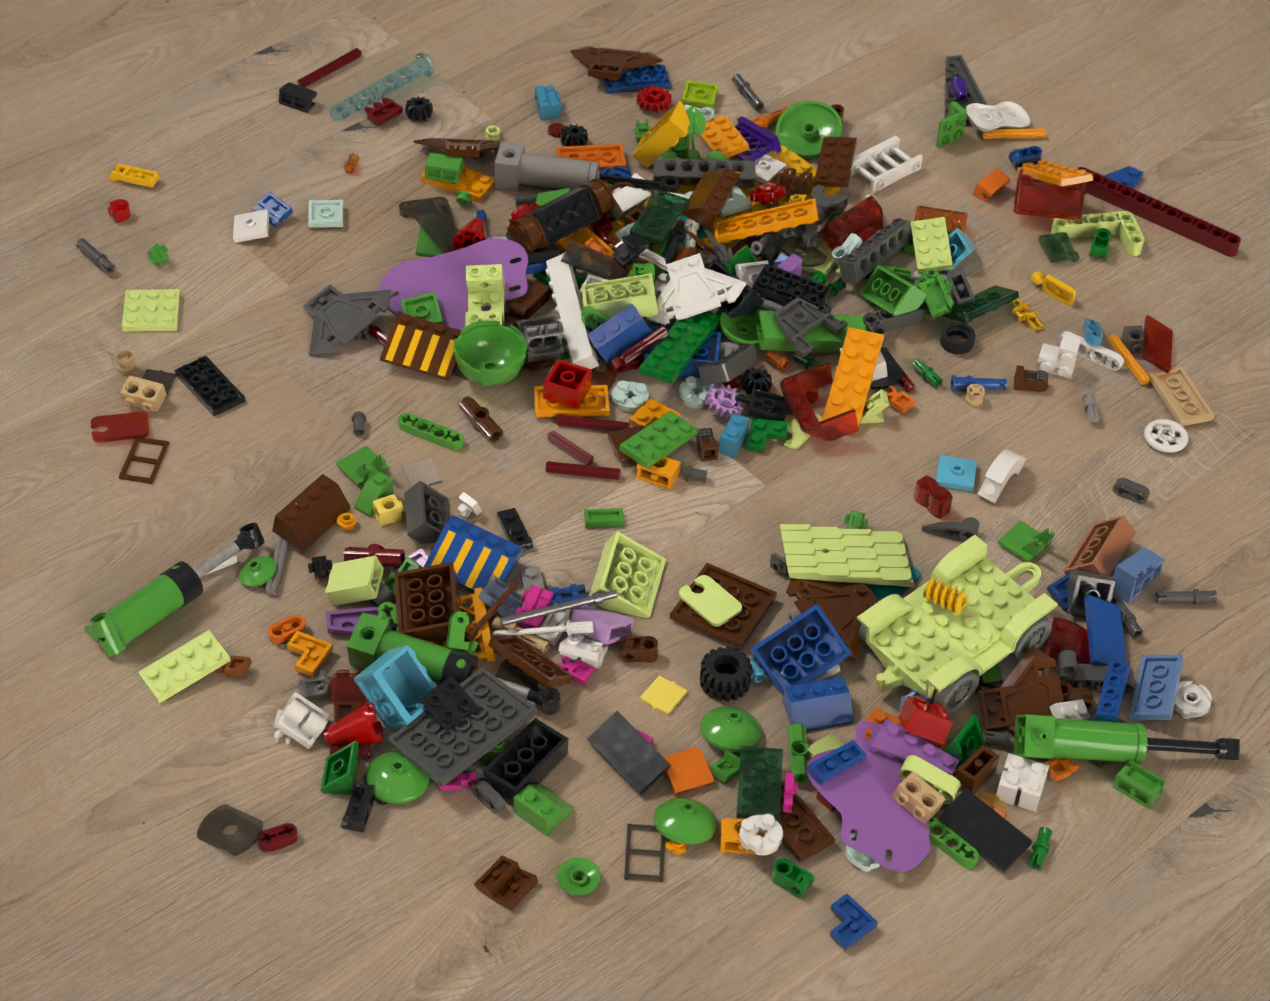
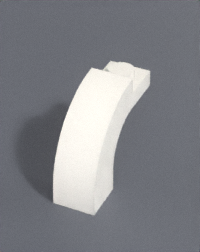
[978,449,1027,504]

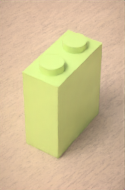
[325,556,384,606]

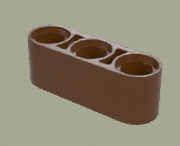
[509,281,553,320]

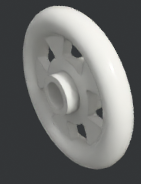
[1144,419,1188,453]

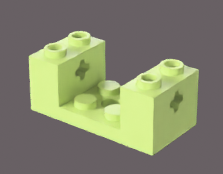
[465,264,505,327]

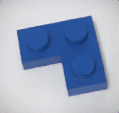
[830,893,878,950]

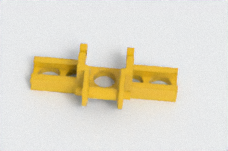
[1009,298,1043,332]

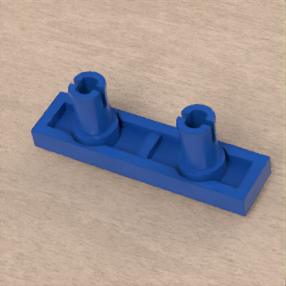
[1096,662,1130,722]

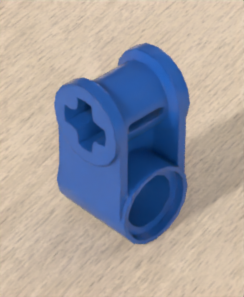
[1008,146,1042,170]

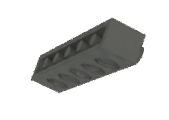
[653,157,755,187]
[839,218,913,283]

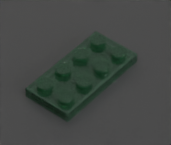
[630,189,690,246]
[942,285,1019,324]
[736,746,783,821]

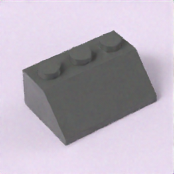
[404,481,450,544]

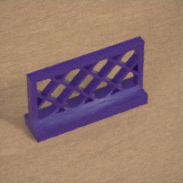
[734,116,782,161]

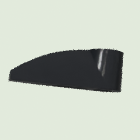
[665,229,686,264]

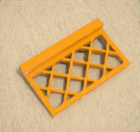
[443,587,496,662]

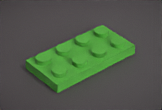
[619,411,698,469]

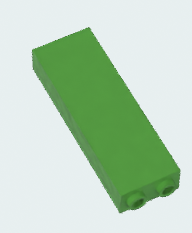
[755,311,866,354]

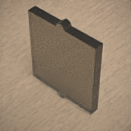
[142,369,176,398]

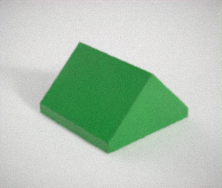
[943,715,987,768]
[320,741,359,795]

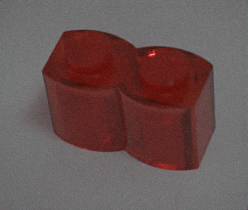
[914,475,953,519]

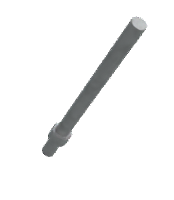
[500,590,618,626]

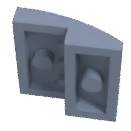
[478,575,524,617]

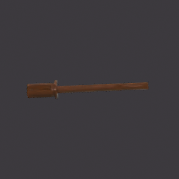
[452,581,520,652]

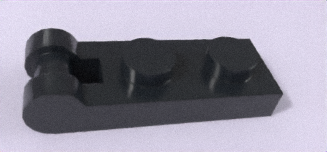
[497,508,533,549]

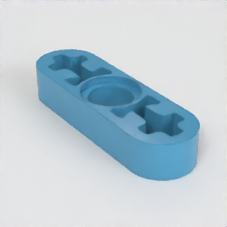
[1082,319,1103,346]

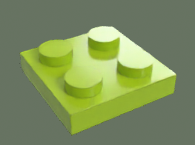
[681,80,719,109]

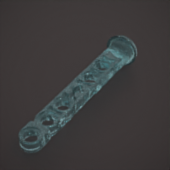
[330,53,434,121]

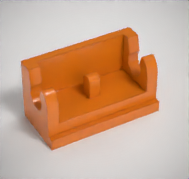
[972,168,1011,202]

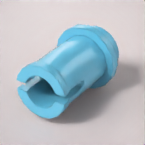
[749,658,766,683]

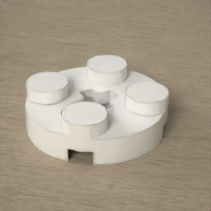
[1174,681,1212,719]
[739,814,783,855]

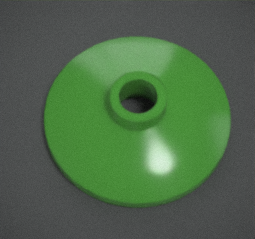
[238,556,277,587]
[557,857,601,895]

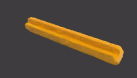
[981,128,1046,139]
[1108,334,1151,386]

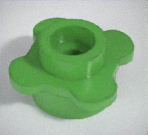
[456,190,473,206]

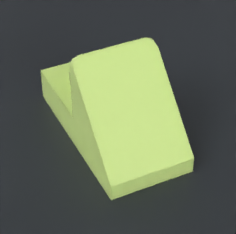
[860,389,889,423]

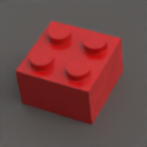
[543,359,592,409]
[898,696,953,744]

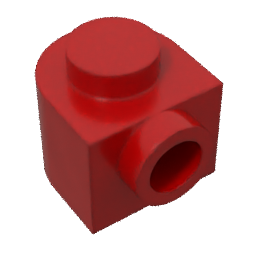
[108,199,131,223]

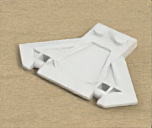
[645,253,747,325]

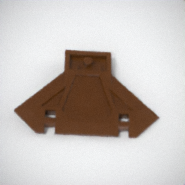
[570,46,663,80]
[414,138,501,157]
[786,578,879,661]
[978,645,1064,759]

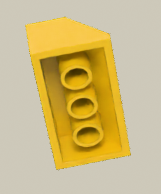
[632,101,690,168]

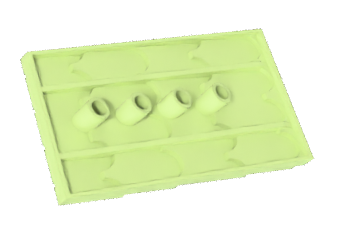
[780,524,914,587]

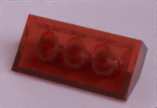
[819,195,884,251]

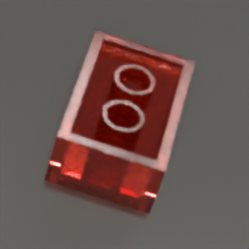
[1045,617,1091,664]

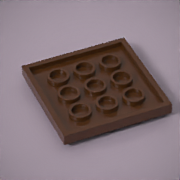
[670,563,777,650]

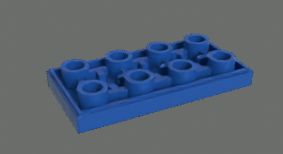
[603,64,671,93]
[1084,595,1127,665]

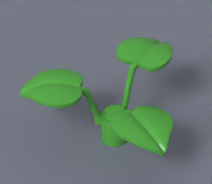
[659,106,728,172]

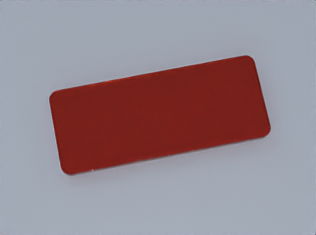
[1142,315,1173,374]

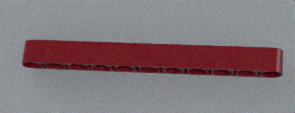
[1072,167,1241,257]

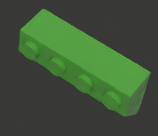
[859,265,927,316]

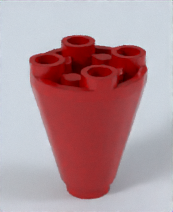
[452,218,487,250]
[323,703,384,747]

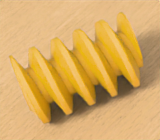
[923,576,969,615]

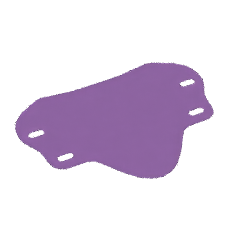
[379,238,528,330]
[806,721,932,872]

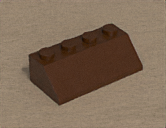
[680,168,741,229]
[272,474,351,552]

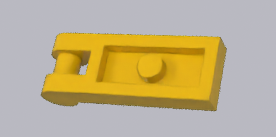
[108,163,160,188]

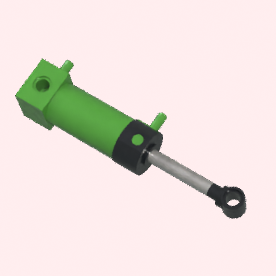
[347,611,561,715]

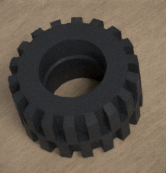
[700,646,752,702]

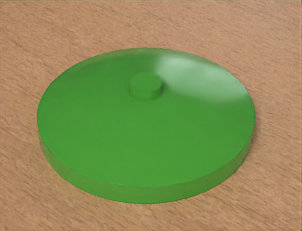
[776,101,842,159]

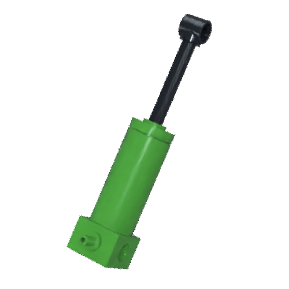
[1014,714,1240,763]

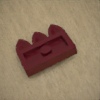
[365,98,403,126]

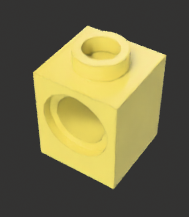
[373,494,404,527]

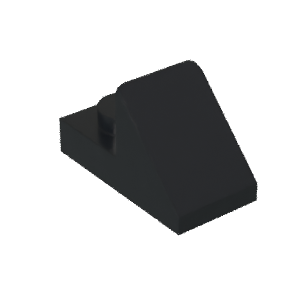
[612,233,650,269]

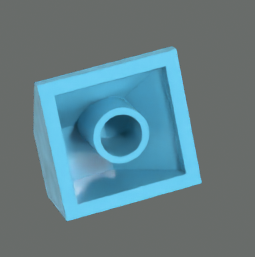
[944,228,975,274]

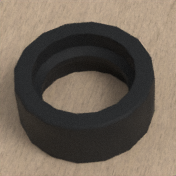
[940,322,975,354]

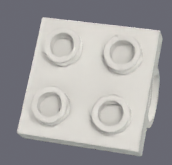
[558,634,609,669]
[274,692,329,749]

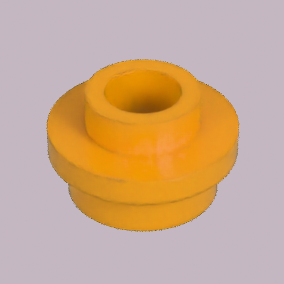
[337,513,356,531]

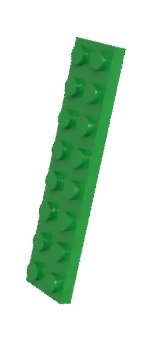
[639,309,723,384]

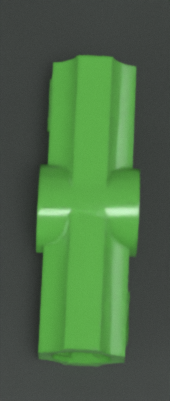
[788,723,810,784]

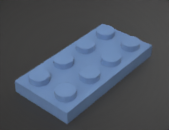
[1129,655,1184,720]

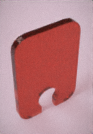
[91,412,150,443]

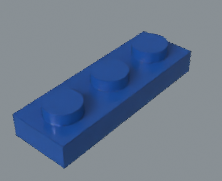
[806,740,867,785]

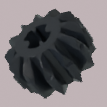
[405,97,433,122]
[560,124,588,147]
[741,368,772,395]

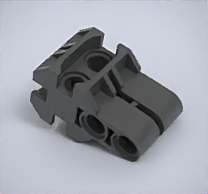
[516,316,564,362]

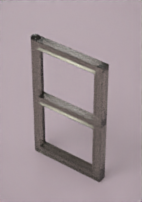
[624,824,665,882]

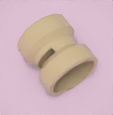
[115,349,136,375]

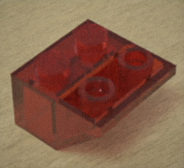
[332,669,368,702]

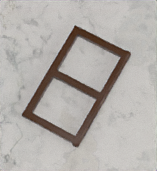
[119,436,169,484]

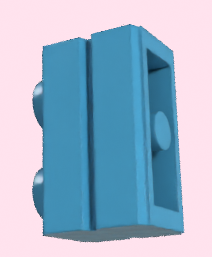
[535,85,562,120]
[718,414,750,458]

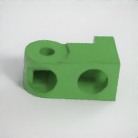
[446,611,469,650]

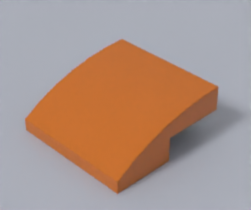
[663,746,715,795]

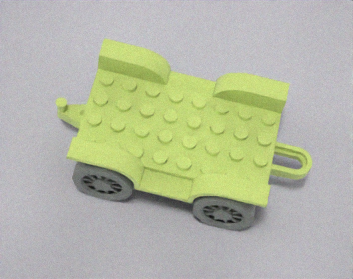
[857,535,1058,714]

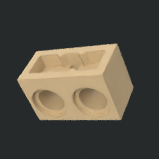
[120,375,167,413]
[892,772,946,824]

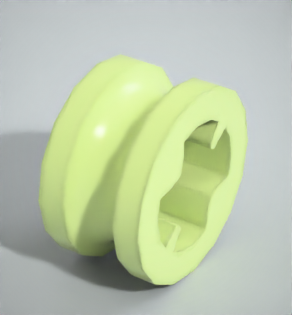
[485,125,500,141]

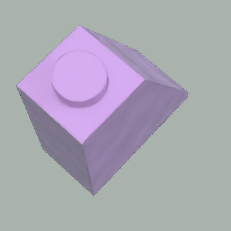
[571,605,635,645]

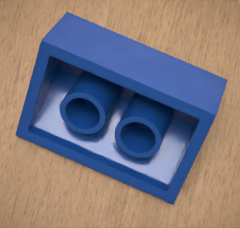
[587,304,653,368]
[782,677,854,732]

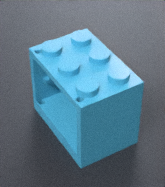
[354,645,437,730]

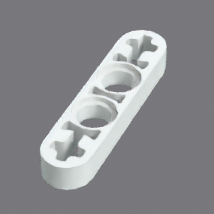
[1058,331,1124,371]

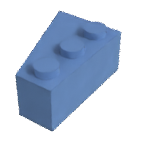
[1111,548,1165,604]

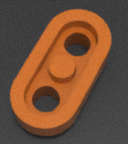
[268,615,306,644]

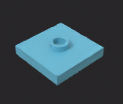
[935,455,977,492]

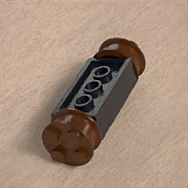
[507,178,616,253]

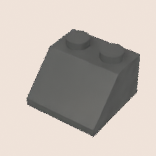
[1067,569,1116,616]

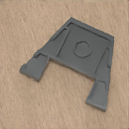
[773,297,848,359]

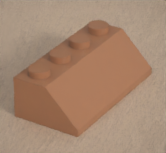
[1064,515,1136,576]

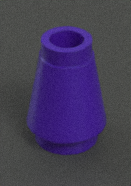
[950,76,968,101]

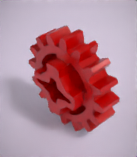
[637,86,672,113]
[749,183,786,205]

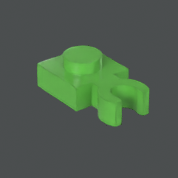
[635,119,651,142]

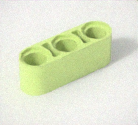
[899,755,961,805]

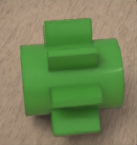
[147,244,169,265]
[844,510,868,529]

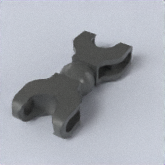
[780,185,848,248]

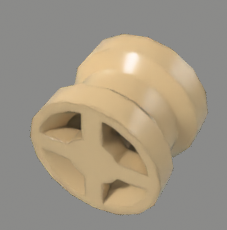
[965,384,985,407]

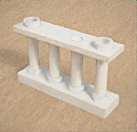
[851,135,923,194]

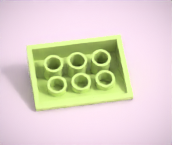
[582,273,658,325]
[589,531,666,618]

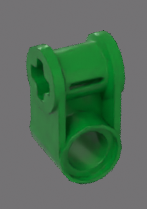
[1089,228,1111,260]
[771,858,815,898]

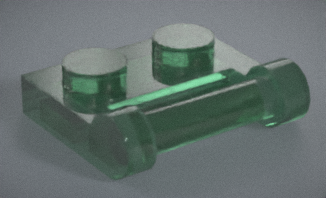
[1038,232,1080,263]

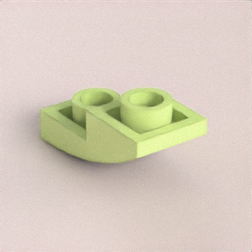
[808,734,844,758]

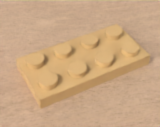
[1149,366,1214,426]

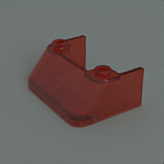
[1013,169,1087,220]
[780,361,859,441]

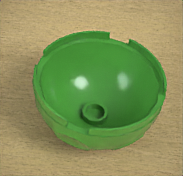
[453,320,527,386]

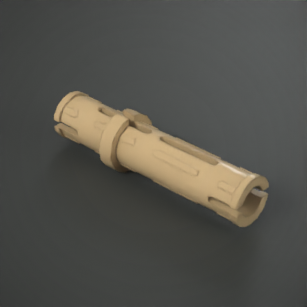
[492,616,550,653]

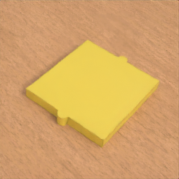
[640,675,688,716]

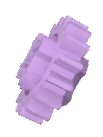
[705,383,745,419]

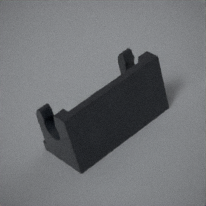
[279,82,317,113]
[341,783,376,833]

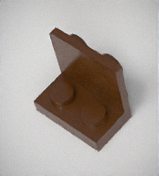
[776,167,815,197]

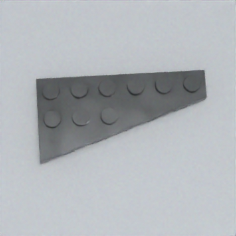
[944,55,987,121]

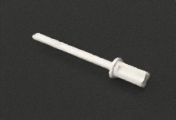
[492,620,594,637]

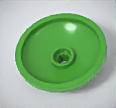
[720,308,762,346]
[700,706,762,752]
[366,751,430,804]
[653,798,718,844]

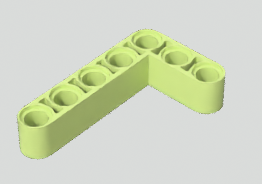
[1051,211,1144,256]

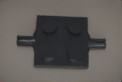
[737,388,799,421]

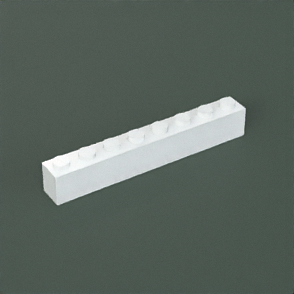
[545,253,599,369]

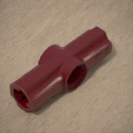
[344,544,405,567]

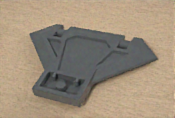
[303,285,391,356]

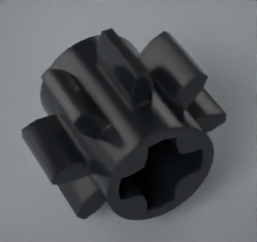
[308,555,332,578]

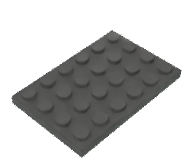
[387,667,538,787]

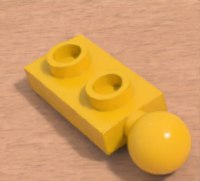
[1031,271,1077,306]

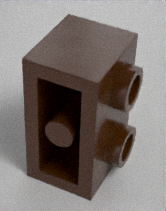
[955,745,1000,794]

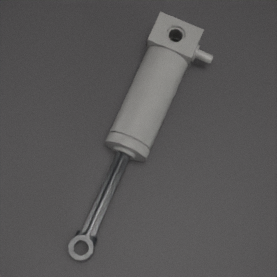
[494,142,679,197]

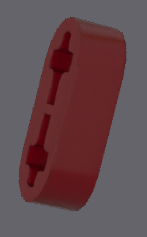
[610,355,644,374]
[257,823,298,852]

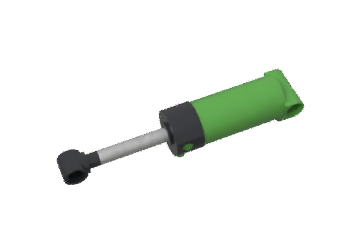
[84,523,265,657]

